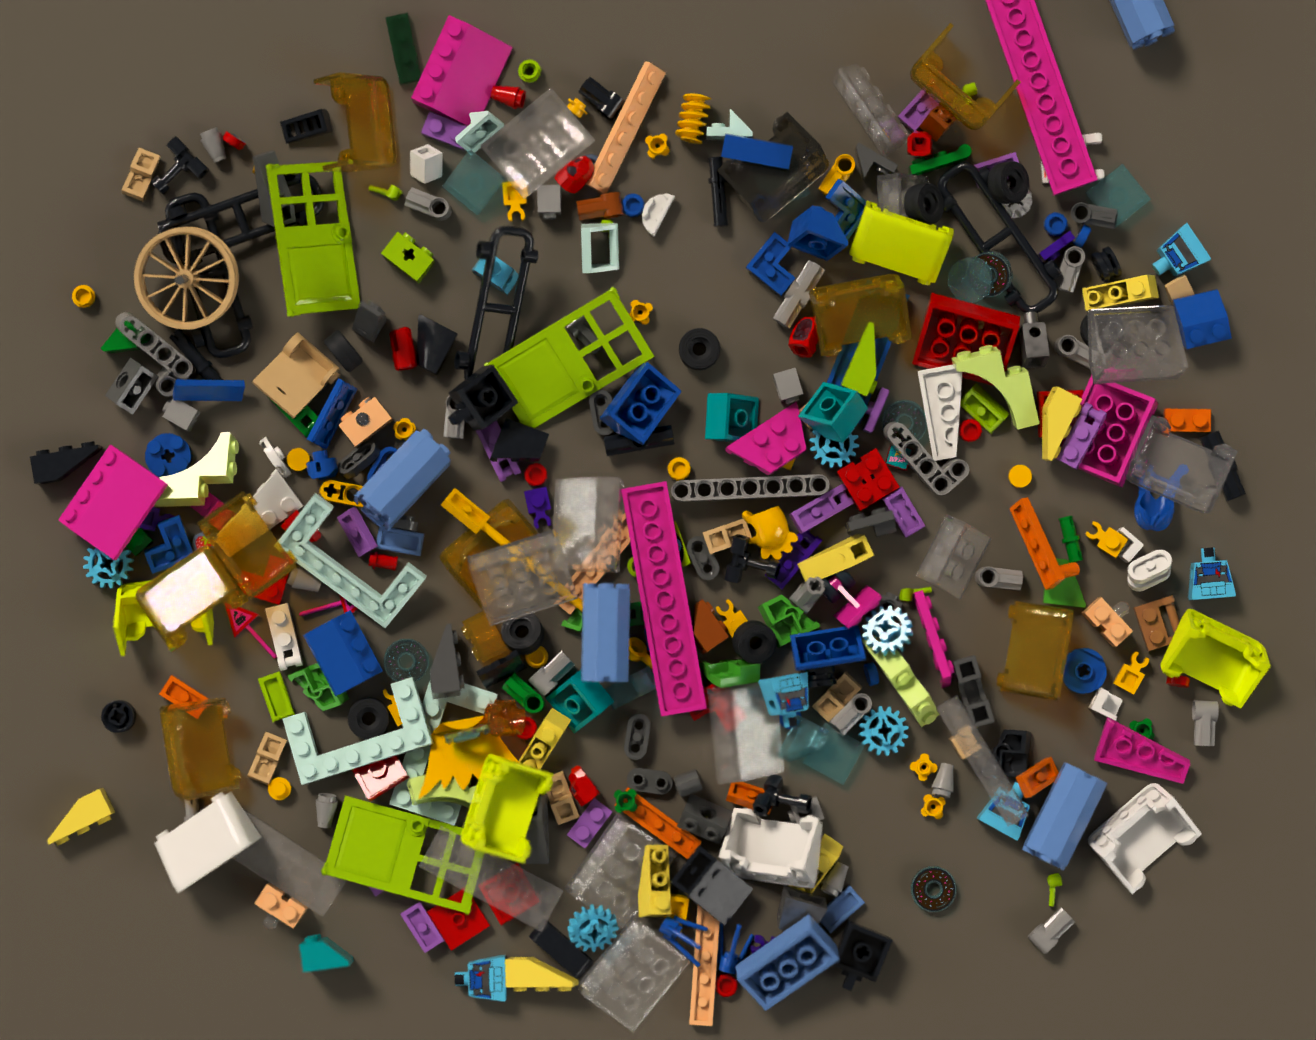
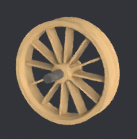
[134,227,239,329]

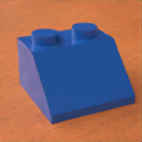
[787,205,848,261]
[1173,289,1232,349]

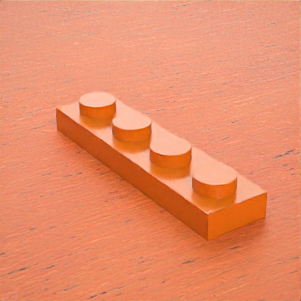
[614,787,702,859]

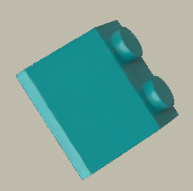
[798,382,868,443]
[705,393,759,442]
[546,670,614,734]
[299,934,354,972]

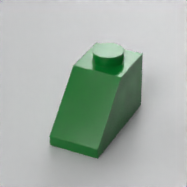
[100,321,153,354]

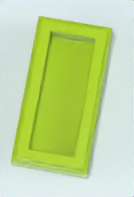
[258,671,295,722]

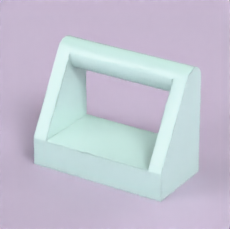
[581,223,619,273]

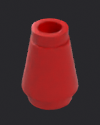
[491,85,526,109]

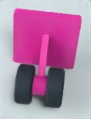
[822,569,882,628]

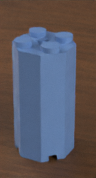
[1109,0,1175,50]
[354,429,451,531]
[581,583,630,682]
[1022,762,1108,870]

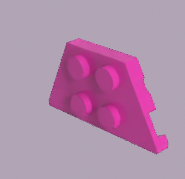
[725,402,806,475]

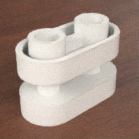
[1127,550,1172,592]

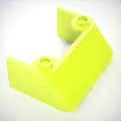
[113,574,214,656]

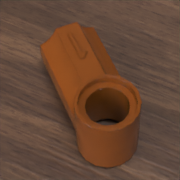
[576,192,624,221]

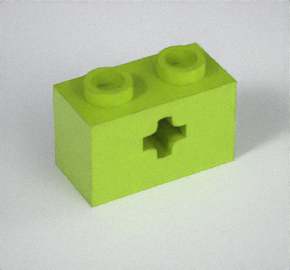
[381,232,435,284]

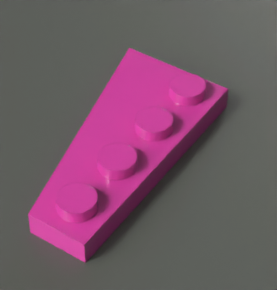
[914,590,954,688]
[1094,717,1190,784]

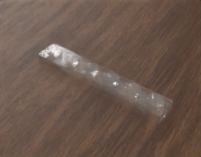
[936,695,1029,827]

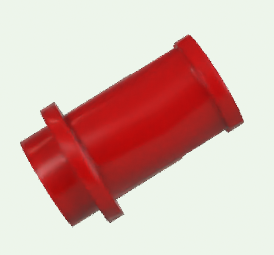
[368,551,398,571]

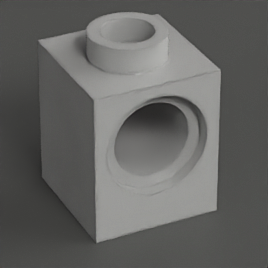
[537,185,561,219]
[773,368,803,404]
[162,399,201,432]
[787,796,824,824]

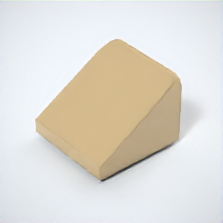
[1165,274,1194,306]

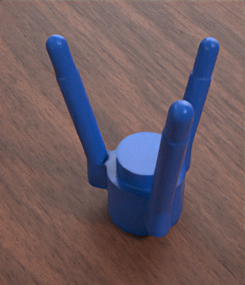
[659,915,708,967]
[717,922,754,974]

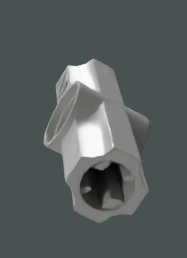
[773,260,825,329]

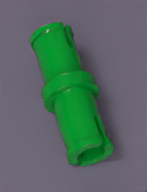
[1058,516,1084,563]

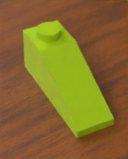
[840,322,878,397]

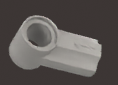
[404,187,452,221]
[1056,246,1085,293]
[1054,335,1102,370]
[443,395,465,439]
[975,566,1023,591]
[789,577,825,614]
[528,651,575,697]
[829,693,872,737]
[1192,700,1219,746]
[1028,907,1075,954]

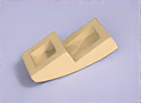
[122,148,160,201]
[703,519,752,554]
[812,671,862,723]
[247,732,287,785]
[546,771,580,825]

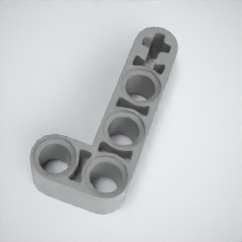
[115,312,193,397]
[883,421,969,495]

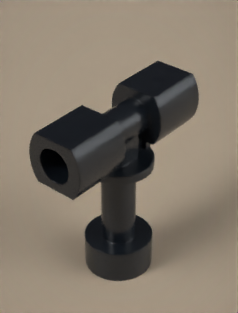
[150,136,209,195]
[724,534,781,583]
[753,774,812,816]

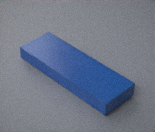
[721,133,793,169]
[307,378,357,449]
[173,379,245,401]

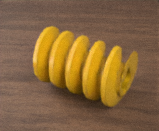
[675,93,712,144]

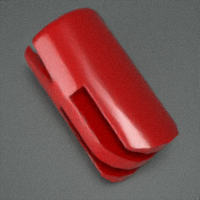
[389,327,417,371]

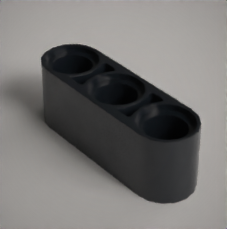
[529,918,594,980]

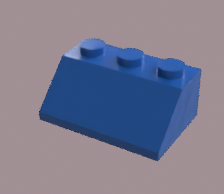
[599,362,682,444]
[303,610,383,697]
[790,625,866,671]

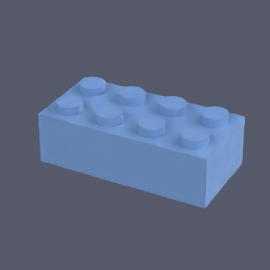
[736,914,839,1011]

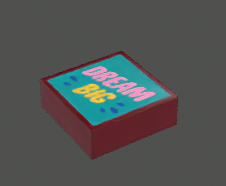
[885,444,913,471]

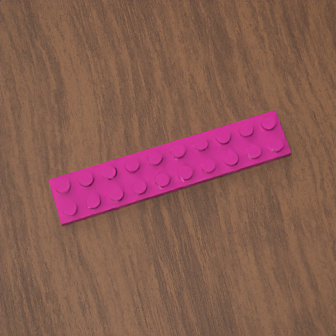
[985,0,1098,196]
[621,481,707,717]

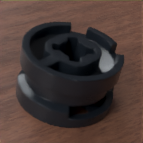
[1091,246,1122,283]
[803,666,837,688]
[101,700,136,733]

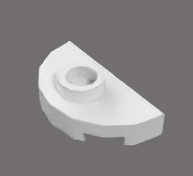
[642,193,675,237]
[259,437,292,478]

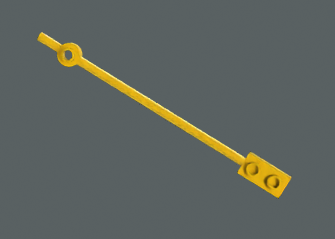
[441,488,653,670]

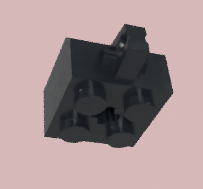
[448,365,519,430]
[832,920,893,991]

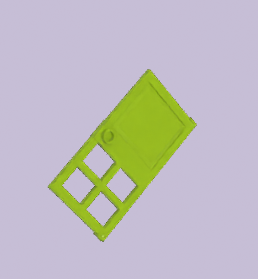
[265,161,360,317]
[484,286,655,428]
[321,796,485,915]

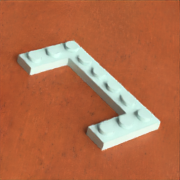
[275,493,427,628]
[282,677,433,785]
[389,681,498,826]

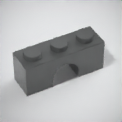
[951,655,995,728]

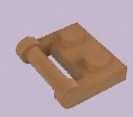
[1133,595,1180,651]

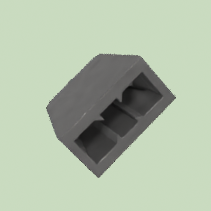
[1019,312,1050,369]
[777,885,827,932]

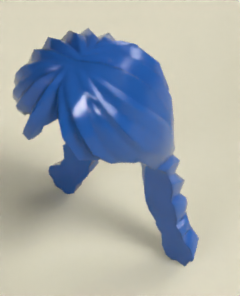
[1133,458,1189,531]

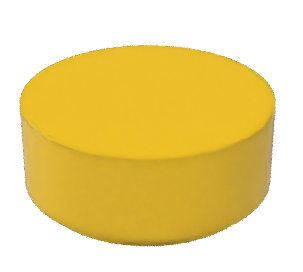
[287,448,310,471]
[668,457,691,481]
[1008,465,1032,488]

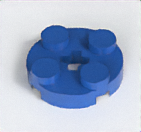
[145,433,192,477]
[1060,648,1107,694]

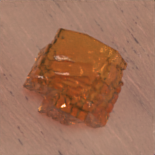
[484,700,526,737]

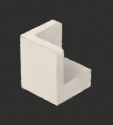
[410,144,443,184]
[1117,527,1144,563]
[1088,688,1122,721]

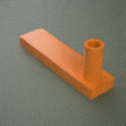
[1009,497,1080,590]

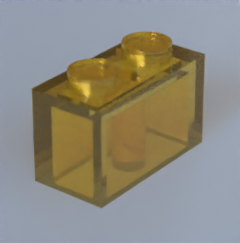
[461,609,508,663]

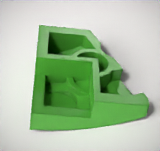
[758,595,820,648]
[288,663,349,711]

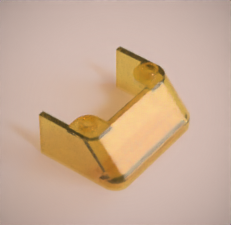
[910,23,1020,130]
[314,72,396,172]

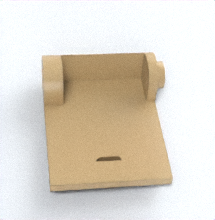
[252,332,340,419]

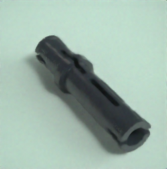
[708,157,728,227]
[169,329,224,380]

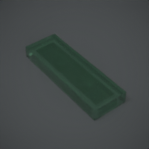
[385,13,421,85]

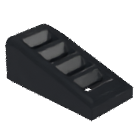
[280,109,333,144]

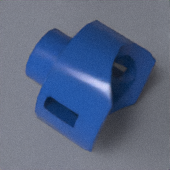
[306,450,338,480]

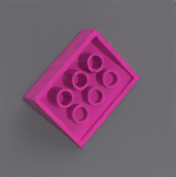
[411,15,513,126]
[1061,374,1158,487]
[58,444,168,561]

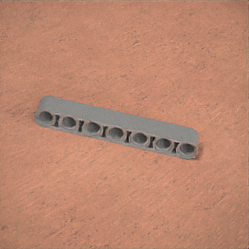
[671,474,830,502]

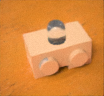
[339,397,393,448]
[1081,597,1133,647]
[254,882,309,930]

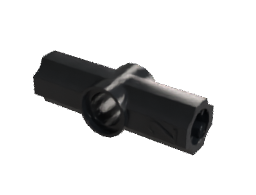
[603,425,675,457]
[1199,430,1246,502]

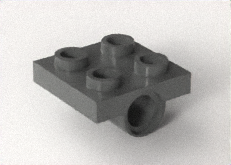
[845,507,896,537]

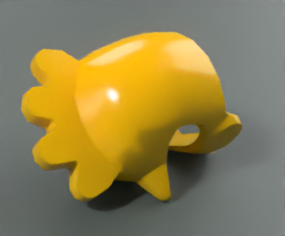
[742,506,798,560]

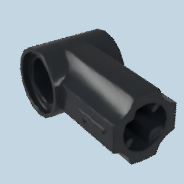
[578,77,625,121]

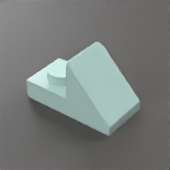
[706,109,753,140]
[455,111,505,155]

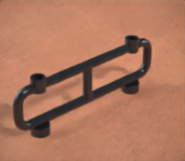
[938,162,1062,313]
[158,174,324,266]
[157,193,253,359]
[454,226,538,380]

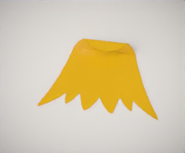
[419,716,520,799]

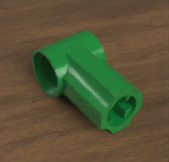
[502,673,545,714]

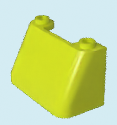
[849,200,954,286]
[1160,609,1271,708]
[461,754,553,863]

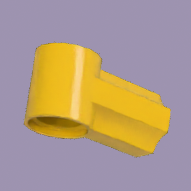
[818,154,855,195]

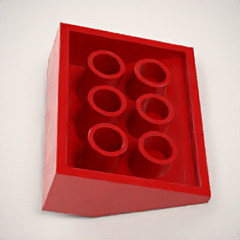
[912,293,1020,386]

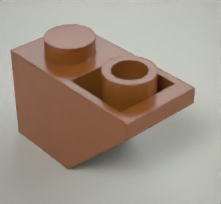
[919,102,958,142]
[692,599,729,655]

